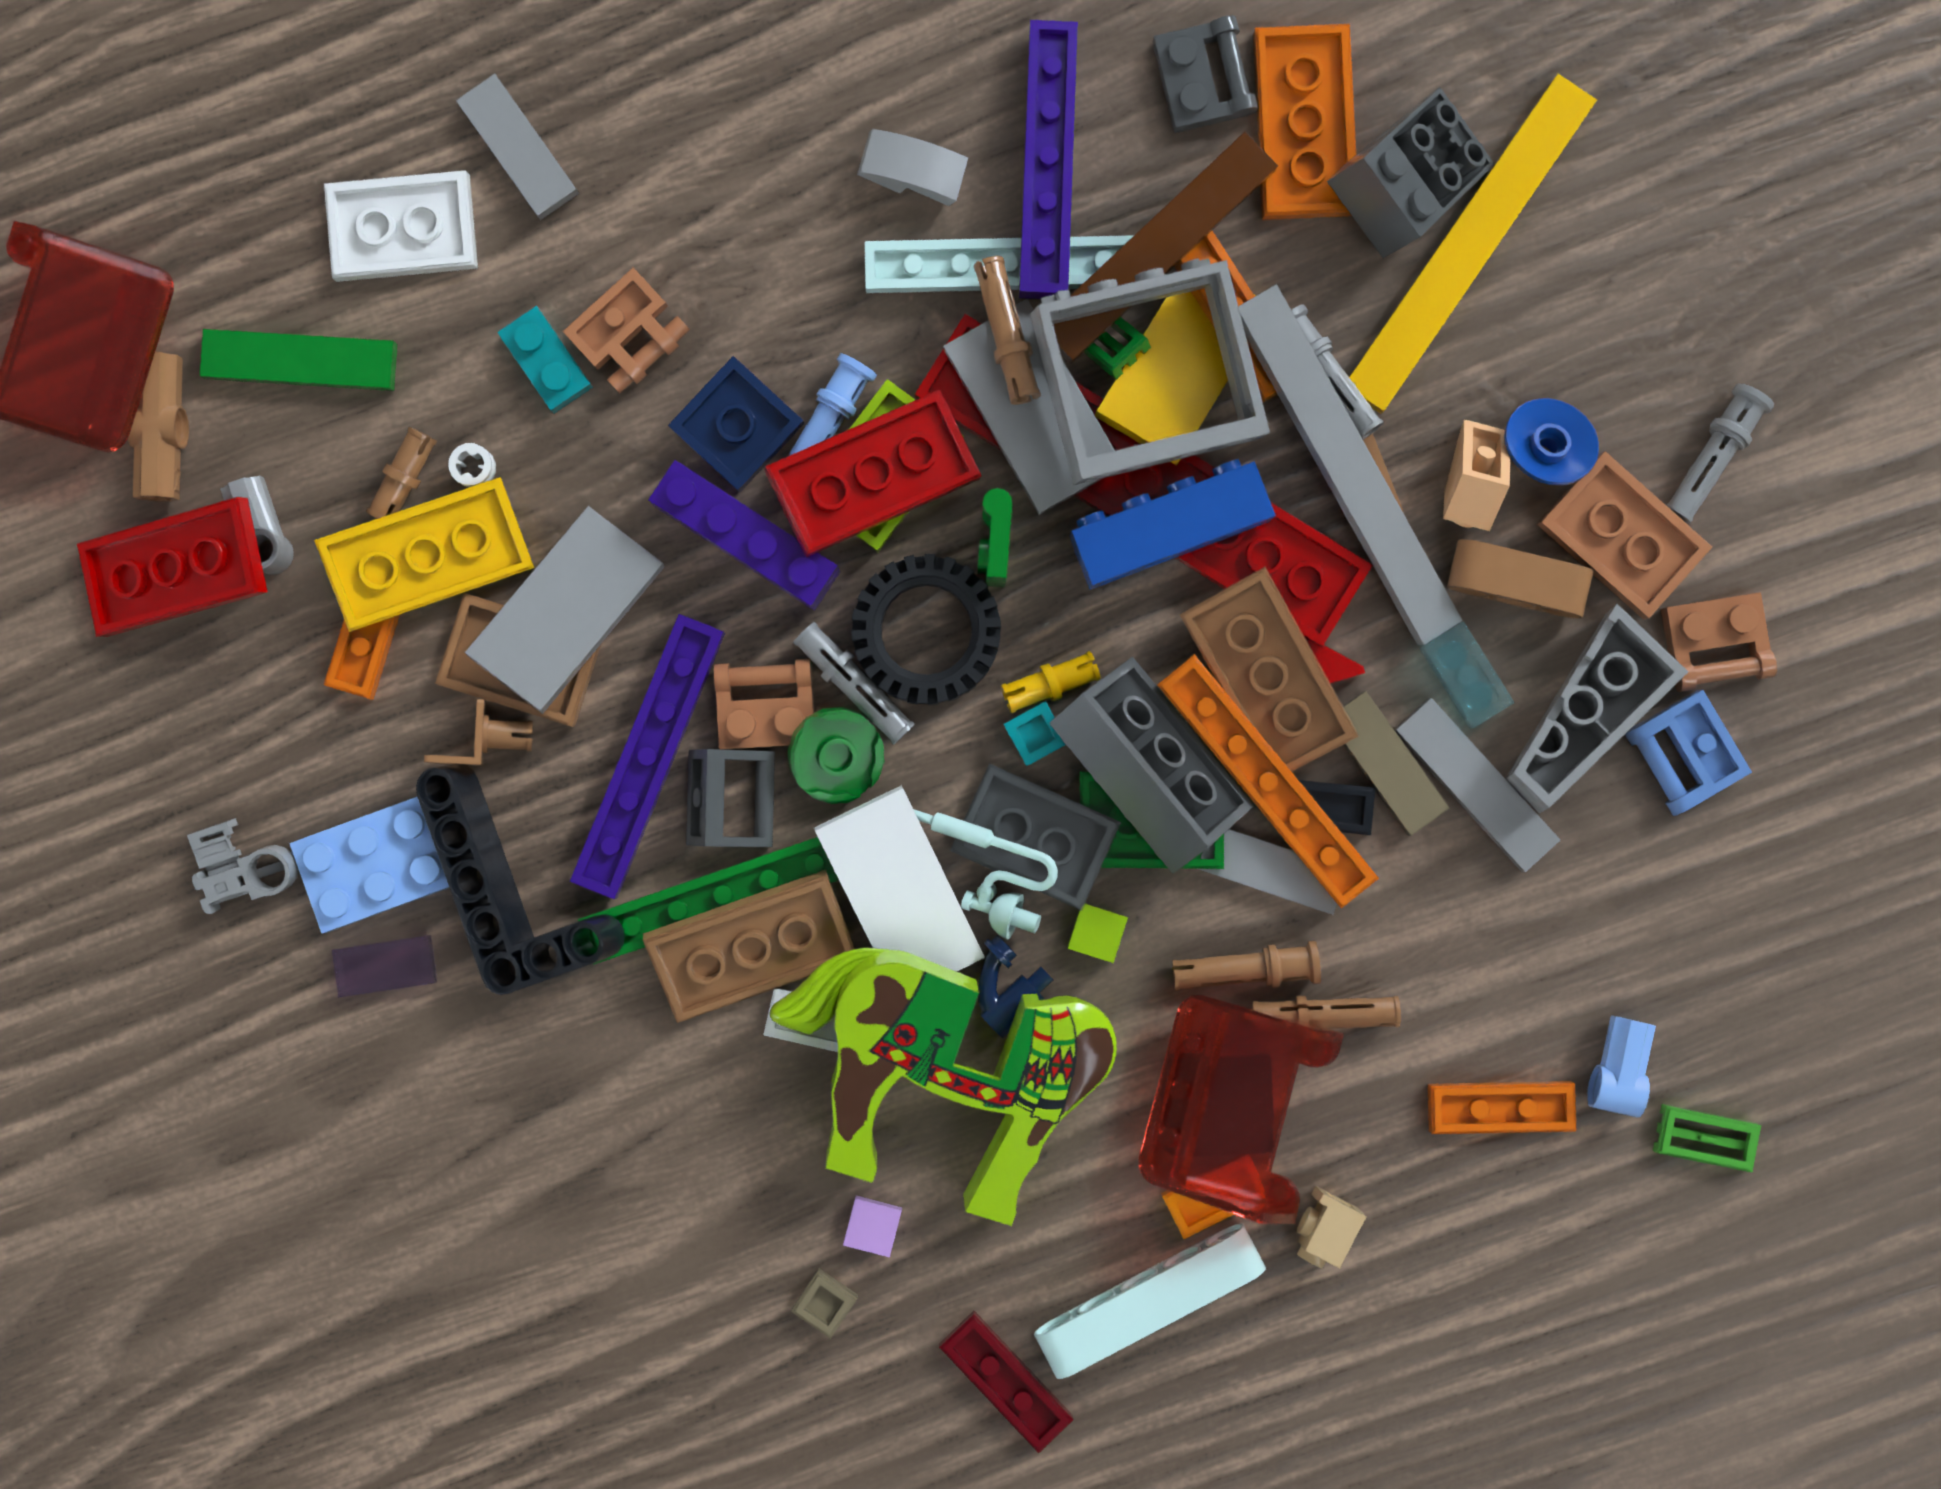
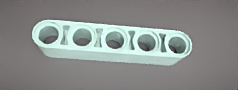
[1034,1224,1266,1379]

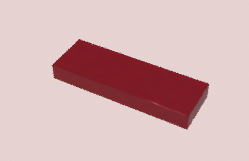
[939,1311,1074,1453]

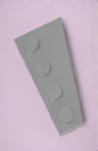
[1505,604,1688,814]

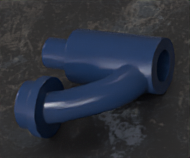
[978,934,1054,1038]

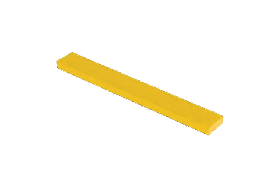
[1349,74,1597,414]

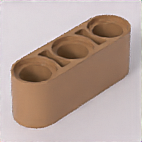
[1447,539,1594,619]

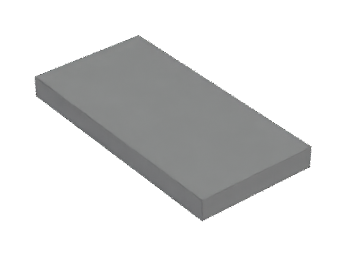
[943,299,1115,515]
[465,506,665,714]

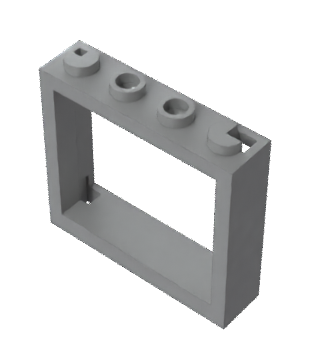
[1030,258,1270,485]

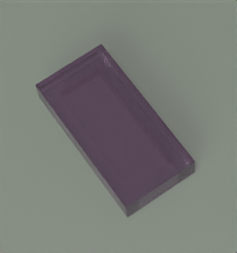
[332,935,438,998]

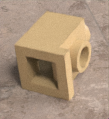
[1297,1186,1367,1269]

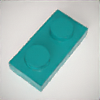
[497,305,593,414]

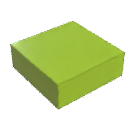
[1067,903,1128,963]

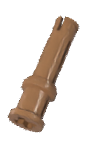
[1172,940,1321,991]

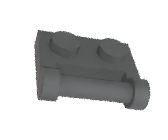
[1152,15,1258,133]

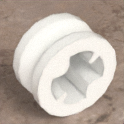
[449,443,496,488]

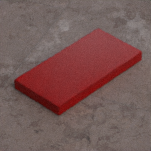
[764,390,982,557]
[77,497,268,637]

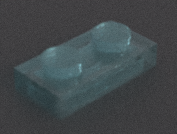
[1419,621,1515,729]

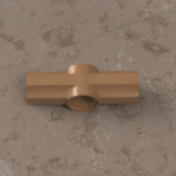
[126,352,189,502]

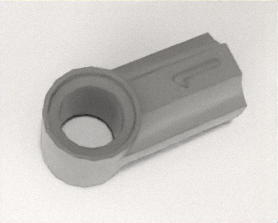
[220,476,294,575]

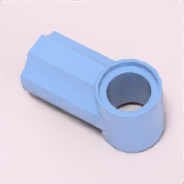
[1587,1015,1656,1118]

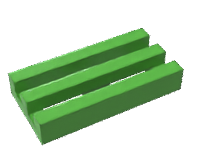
[1653,1104,1761,1173]

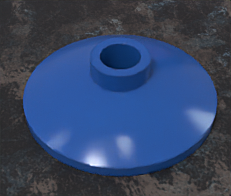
[1504,398,1599,485]

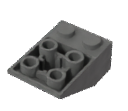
[1327,87,1495,258]

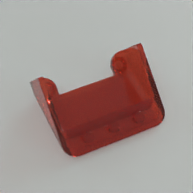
[0,221,174,453]
[1139,994,1344,1224]

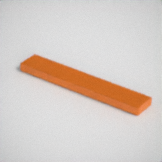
[1157,654,1379,909]

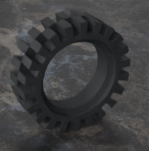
[851,554,1001,705]

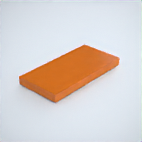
[1253,24,1356,220]

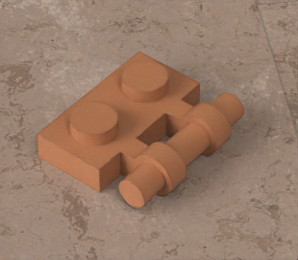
[562,267,690,394]

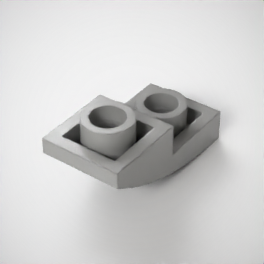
[857,129,968,206]

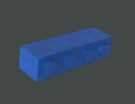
[1069,459,1276,590]

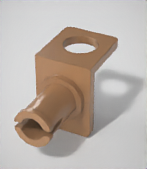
[424,699,533,766]

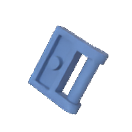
[1625,689,1752,816]

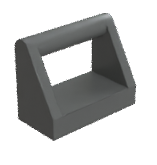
[686,749,775,847]

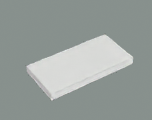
[814,785,985,972]

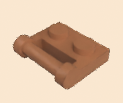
[1661,592,1777,692]
[714,658,814,750]

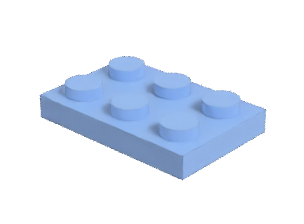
[289,797,450,934]

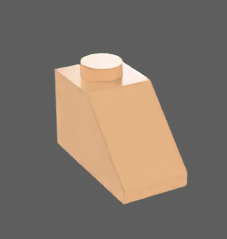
[1443,419,1510,531]

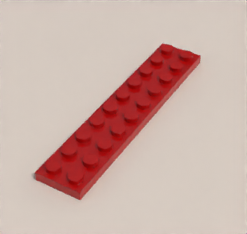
[914,314,1373,647]

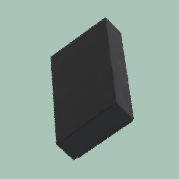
[1299,780,1376,835]

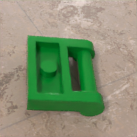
[977,488,1012,588]

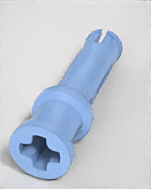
[789,353,877,456]

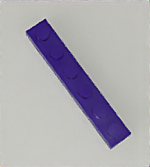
[1019,20,1078,299]
[570,614,725,899]

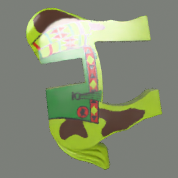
[769,948,1117,1226]

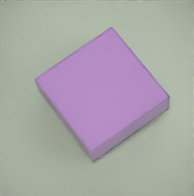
[843,1196,902,1258]

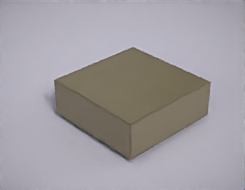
[791,1268,858,1339]

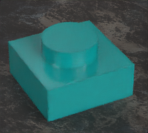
[1003,701,1066,767]

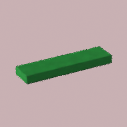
[199,329,398,391]

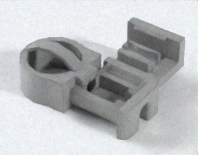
[187,818,298,914]

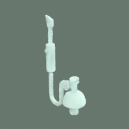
[913,809,1058,940]

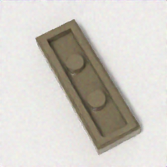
[1343,691,1450,836]

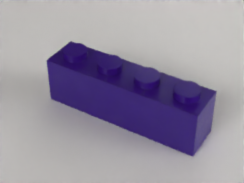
[648,460,841,611]

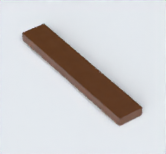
[1053,132,1278,364]

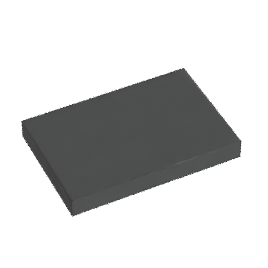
[950,763,1121,911]

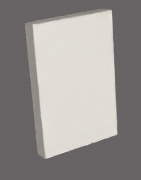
[324,170,478,282]

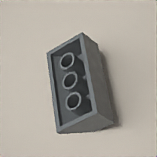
[1049,656,1255,874]

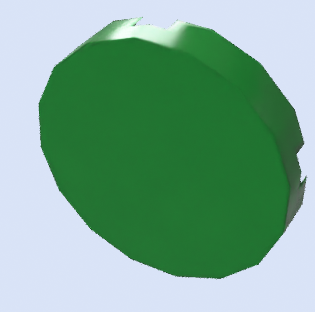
[788,707,885,804]

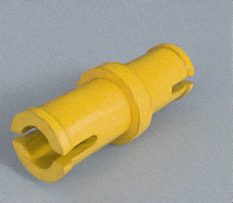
[1000,651,1101,714]

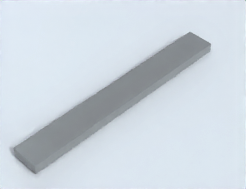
[1238,284,1463,646]

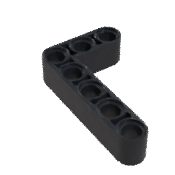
[416,764,625,995]

